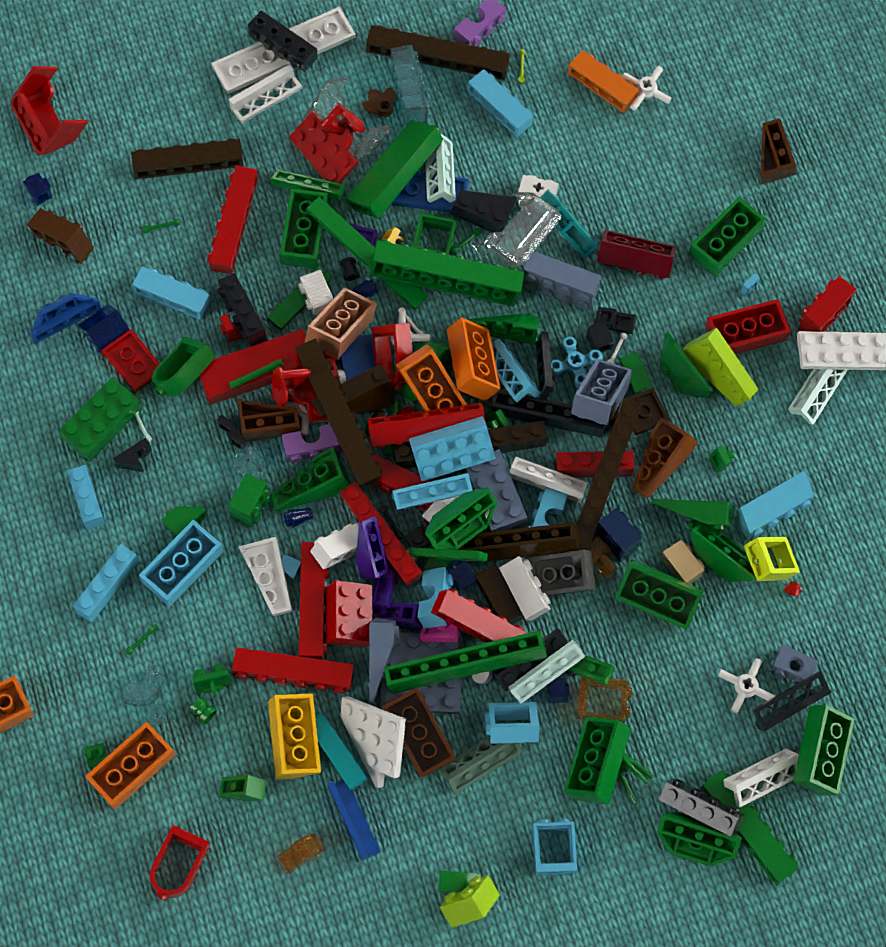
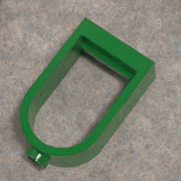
[152,336,216,397]

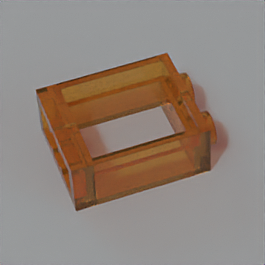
[576,676,632,723]

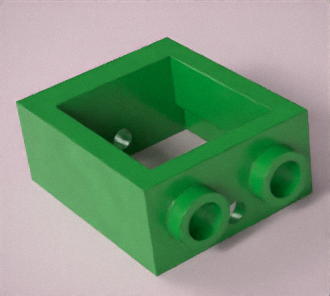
[412,213,457,256]

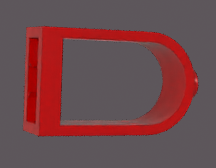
[371,323,413,390]
[150,825,211,901]

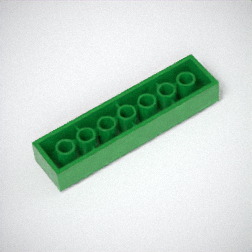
[369,240,524,307]

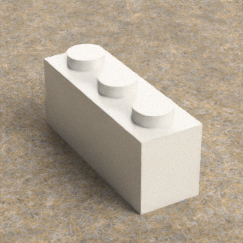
[310,522,359,570]
[499,556,551,621]

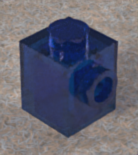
[23,172,52,206]
[446,560,478,590]

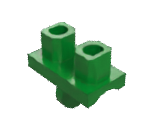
[192,664,231,697]

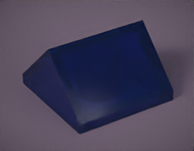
[78,304,130,353]

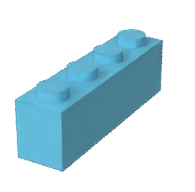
[468,69,533,137]
[132,266,211,320]
[73,544,139,623]

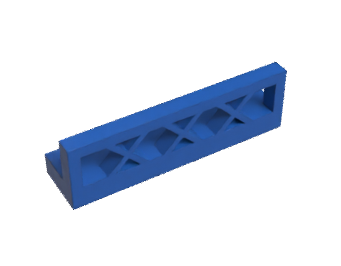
[328,780,381,861]

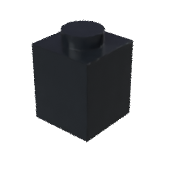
[586,322,614,353]

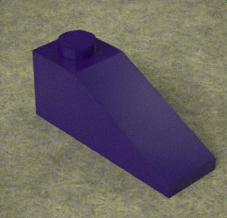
[356,516,390,578]
[372,602,423,631]

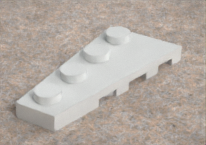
[239,537,293,616]

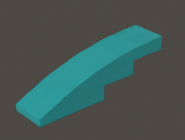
[535,189,598,258]
[315,713,367,791]

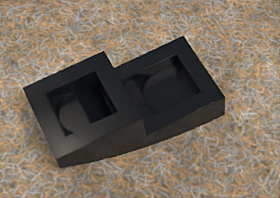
[595,307,637,334]
[217,415,247,452]

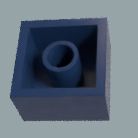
[595,508,642,563]

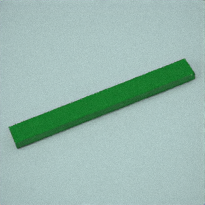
[306,197,428,311]

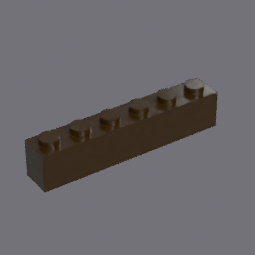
[131,138,244,180]
[459,522,579,564]

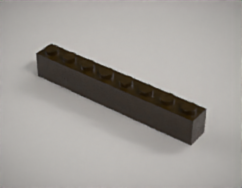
[366,25,510,81]
[295,338,383,488]
[576,399,642,551]
[393,420,547,469]

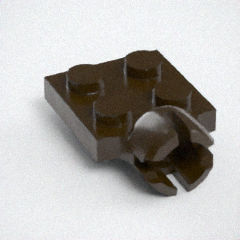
[610,388,670,436]

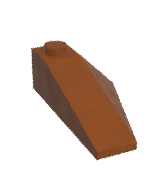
[632,417,698,499]

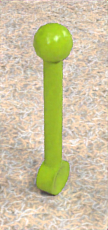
[518,49,526,84]

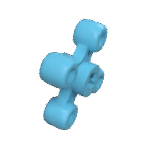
[551,336,603,389]

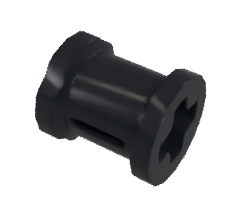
[340,257,360,281]

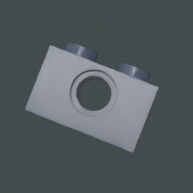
[771,645,819,687]

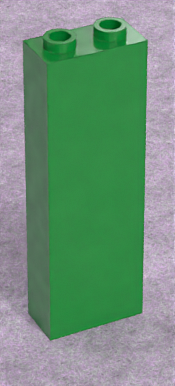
[346,120,443,219]

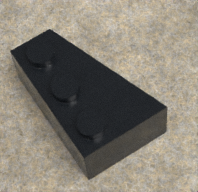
[450,190,518,236]

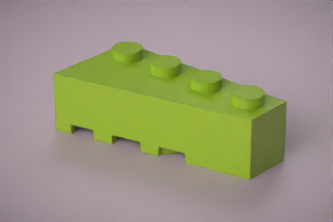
[682,328,758,406]

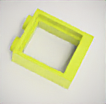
[744,537,800,581]

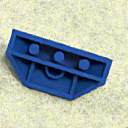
[30,293,101,344]

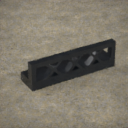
[752,671,832,731]

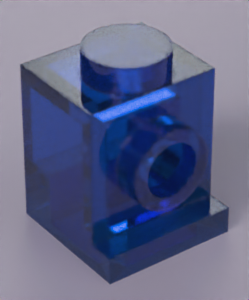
[547,678,569,703]

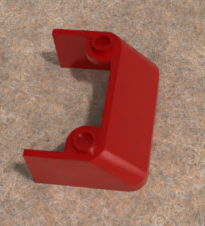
[11,66,88,155]

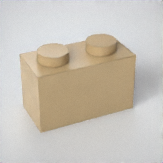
[661,540,705,584]

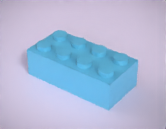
[409,416,496,481]
[139,520,223,607]

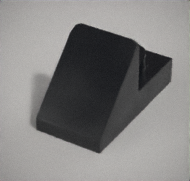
[113,437,152,472]
[404,520,431,548]

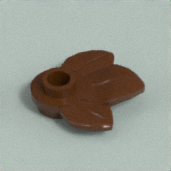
[362,87,396,117]

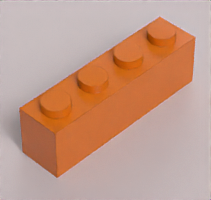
[568,50,639,113]

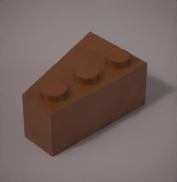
[760,118,796,185]
[27,208,94,264]
[238,398,300,442]

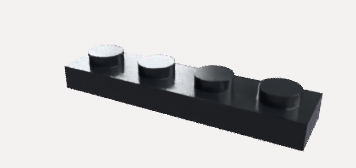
[535,331,555,400]
[494,628,568,692]

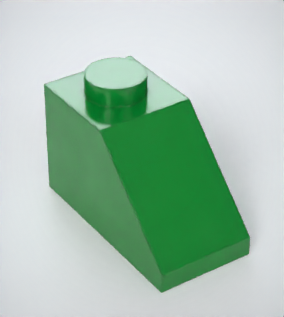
[162,507,208,538]
[219,775,266,802]

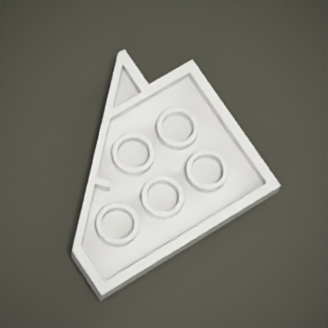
[340,696,406,788]

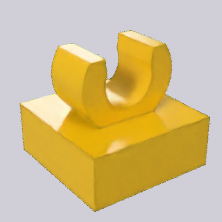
[381,227,404,244]

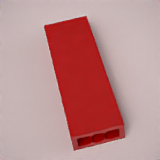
[199,329,306,405]

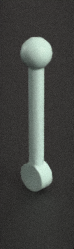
[135,411,152,442]

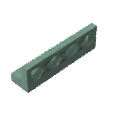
[439,736,522,794]

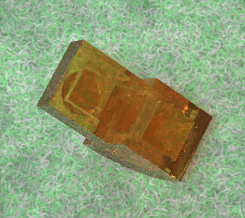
[588,535,618,579]
[277,833,325,874]

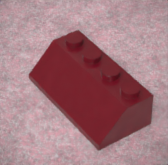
[597,230,676,279]

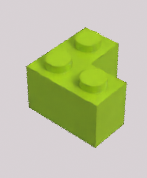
[440,875,500,927]

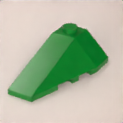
[467,313,540,345]
[270,447,351,512]
[651,499,735,530]

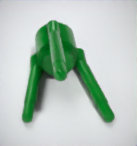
[618,753,653,805]

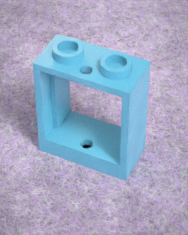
[485,702,539,743]
[532,819,577,876]

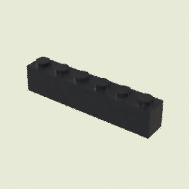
[491,390,605,438]

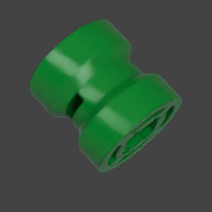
[189,697,217,725]

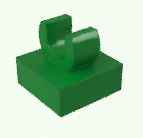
[484,409,509,429]
[709,446,735,472]
[84,742,107,768]

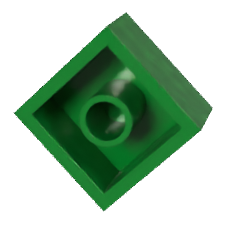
[228,473,271,528]

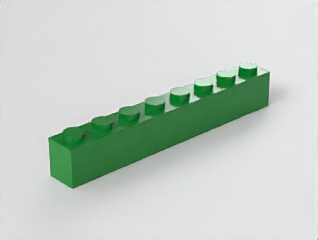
[384,630,547,694]

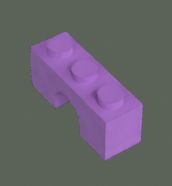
[454,0,506,46]
[282,425,342,463]

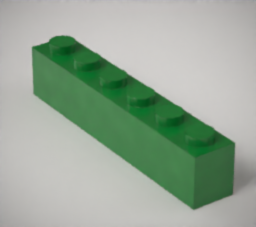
[700,770,799,886]

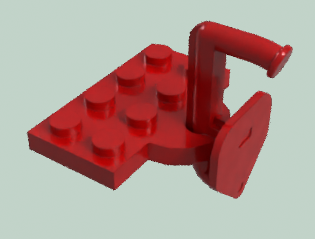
[289,103,365,184]
[271,351,339,423]

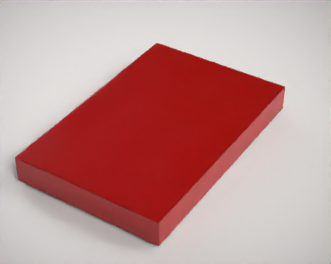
[101,329,160,393]

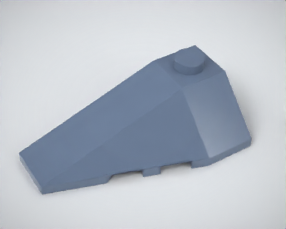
[369,618,399,702]

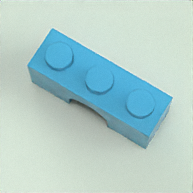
[67,465,105,530]
[528,487,568,527]
[418,567,454,629]

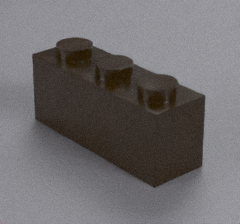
[475,564,524,625]

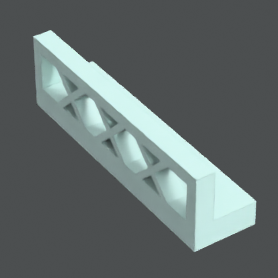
[425,134,456,203]
[788,369,847,425]
[508,640,585,703]

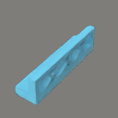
[492,338,541,402]
[392,473,473,511]

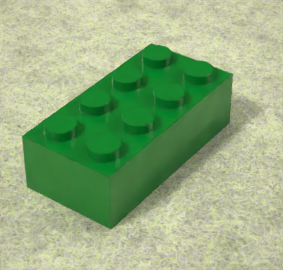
[280,188,328,268]
[688,197,767,277]
[59,377,142,462]
[615,559,704,630]
[793,705,855,796]
[564,716,631,805]

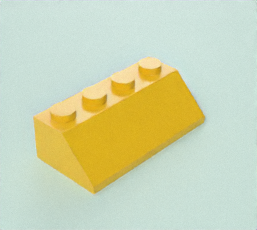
[268,694,321,780]

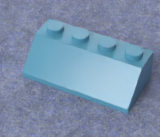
[734,471,814,539]

